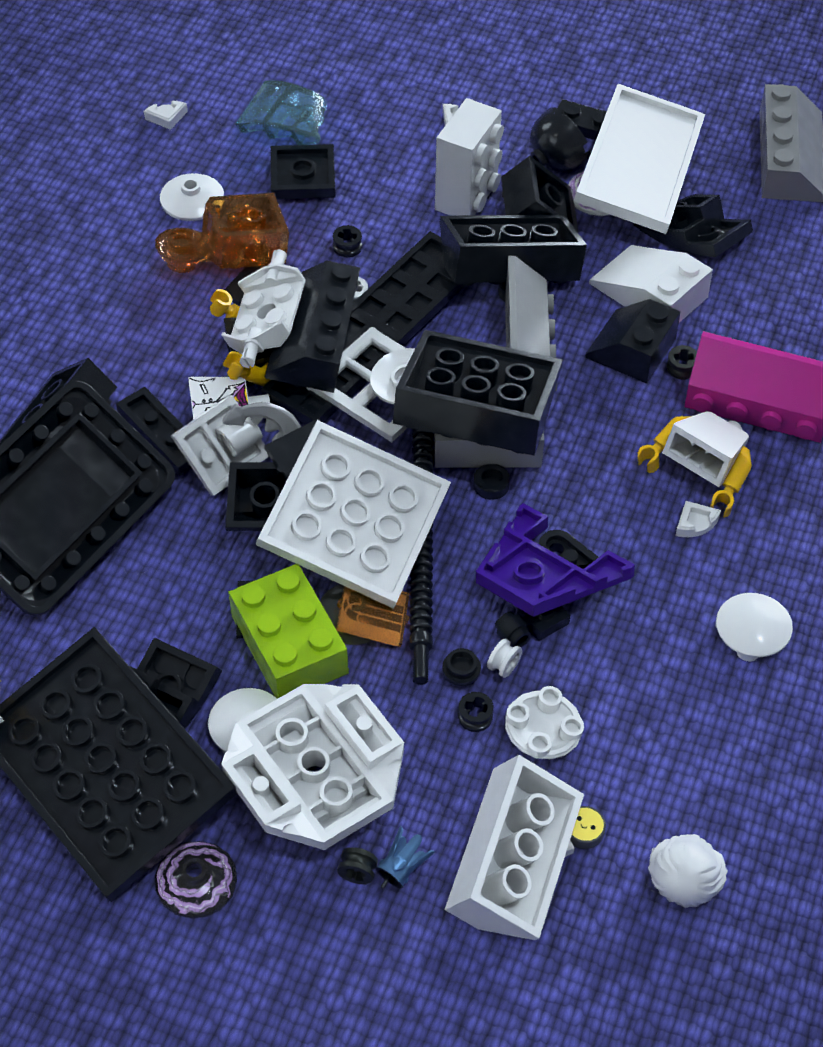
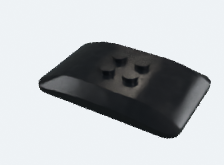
[0,380,175,616]

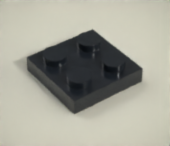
[271,144,336,199]

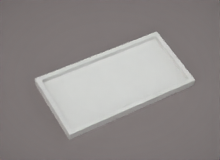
[573,84,705,234]

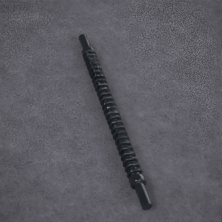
[409,429,434,685]

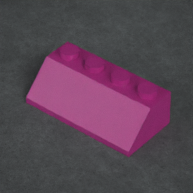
[684,331,823,443]

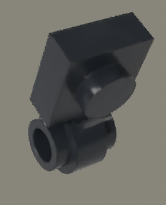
[495,606,571,648]

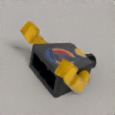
[210,289,272,387]

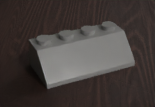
[759,84,823,202]
[505,256,557,391]

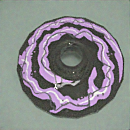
[155,841,237,919]

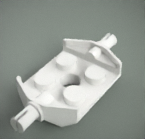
[222,249,306,368]

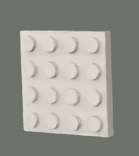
[256,420,451,609]

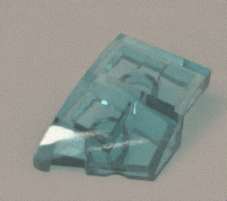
[235,80,327,145]

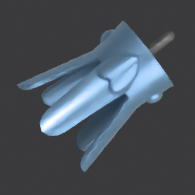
[376,826,435,889]

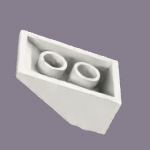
[589,245,713,323]

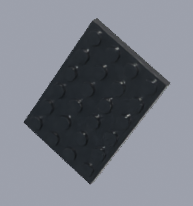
[0,627,238,902]

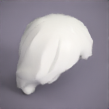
[648,834,728,908]

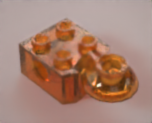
[155,193,289,273]

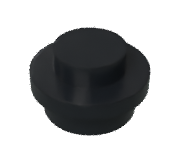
[442,648,481,686]

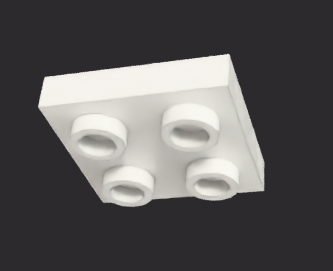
[171,395,269,496]

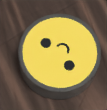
[570,806,606,849]

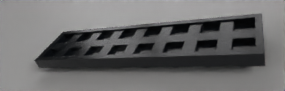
[261,231,465,424]

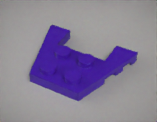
[476,503,635,617]

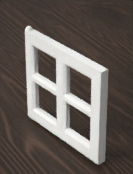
[306,327,407,442]

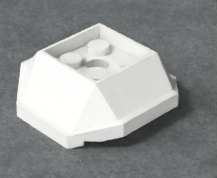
[221,684,404,850]

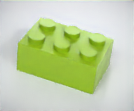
[228,564,349,699]

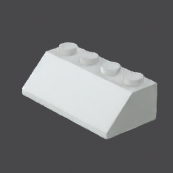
[445,755,584,940]

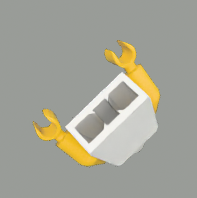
[637,411,752,518]

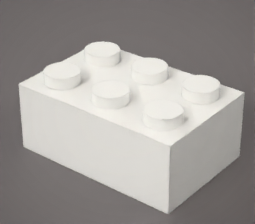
[435,98,504,216]

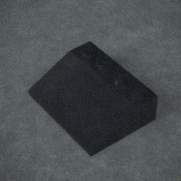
[393,330,563,456]

